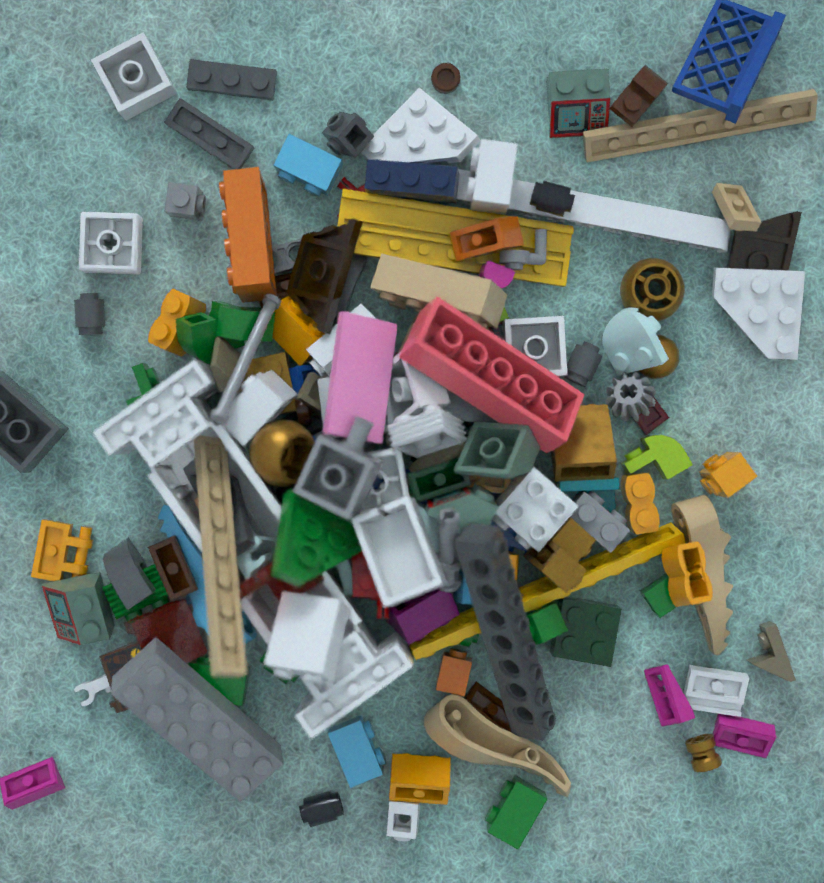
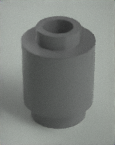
[74,293,105,335]
[564,341,603,387]

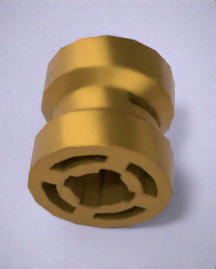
[685,734,722,772]

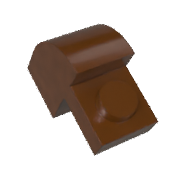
[609,65,668,127]

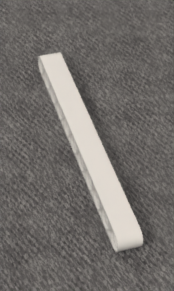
[433,164,732,253]

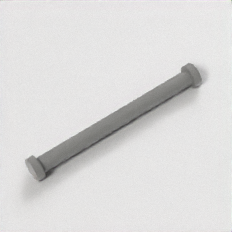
[210,294,281,424]

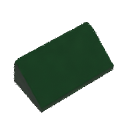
[406,457,471,503]

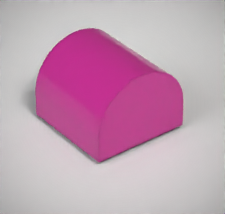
[479,261,515,289]

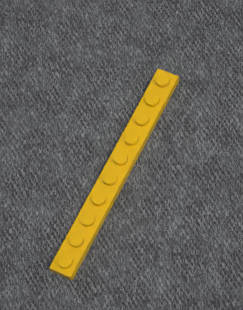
[407,522,686,660]

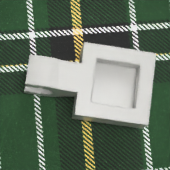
[74,674,111,706]

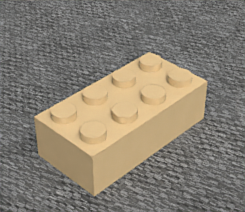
[370,253,507,329]

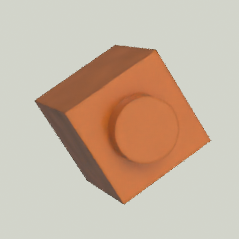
[435,648,472,697]

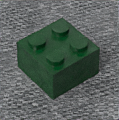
[550,596,622,667]

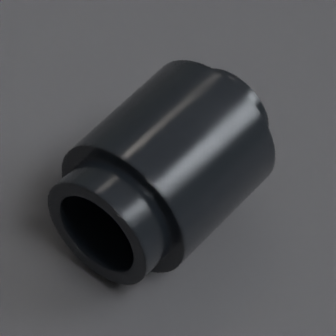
[529,181,575,217]
[299,791,344,827]

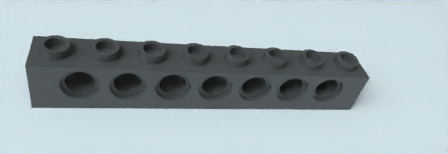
[454,524,556,741]

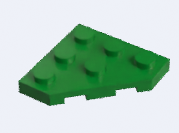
[271,489,363,587]

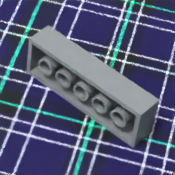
[111,637,284,802]

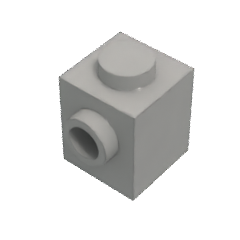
[165,182,206,221]

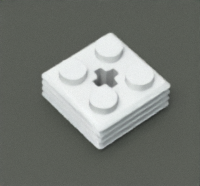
[79,212,143,274]
[387,405,467,458]
[359,447,409,516]

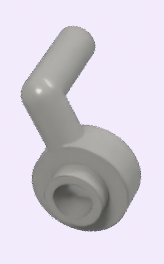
[499,229,547,270]

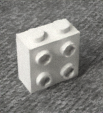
[493,467,579,552]

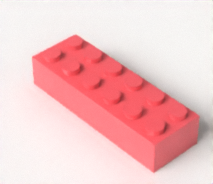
[399,296,585,454]

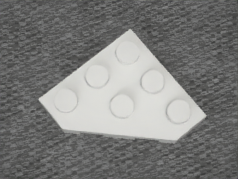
[360,88,481,164]
[712,267,805,360]

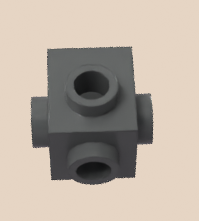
[322,111,374,158]

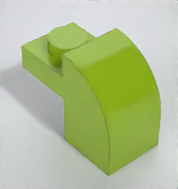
[620,435,693,480]

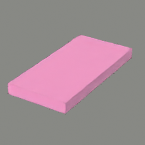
[323,311,398,444]

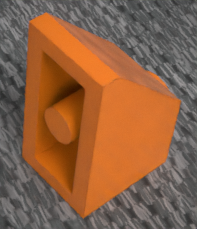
[450,216,524,261]

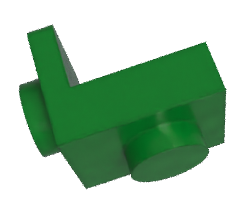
[126,363,159,406]

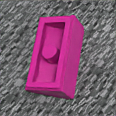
[713,714,776,758]
[0,757,65,810]

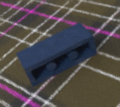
[364,159,460,204]

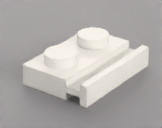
[684,665,749,717]

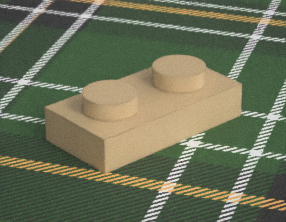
[712,183,761,232]

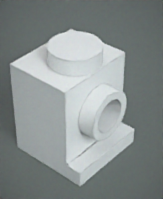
[387,801,420,841]

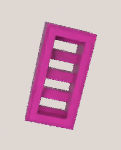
[644,664,695,727]

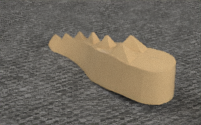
[671,495,733,655]
[424,694,571,797]

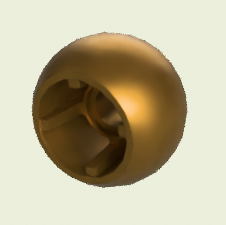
[620,258,685,321]
[250,420,315,487]

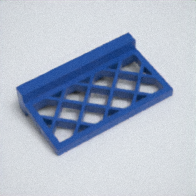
[671,0,786,124]

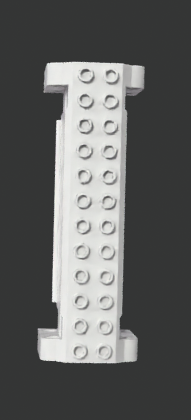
[93,359,413,739]

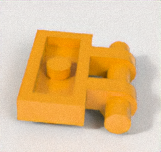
[31,519,93,581]

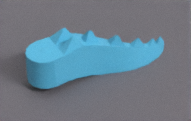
[158,505,257,645]

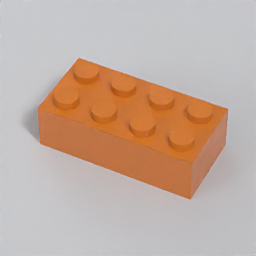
[219,167,277,303]

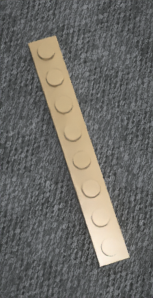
[583,89,818,162]
[194,435,247,677]

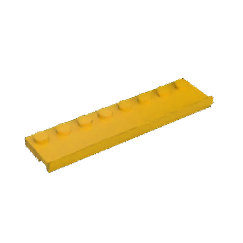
[337,189,574,287]

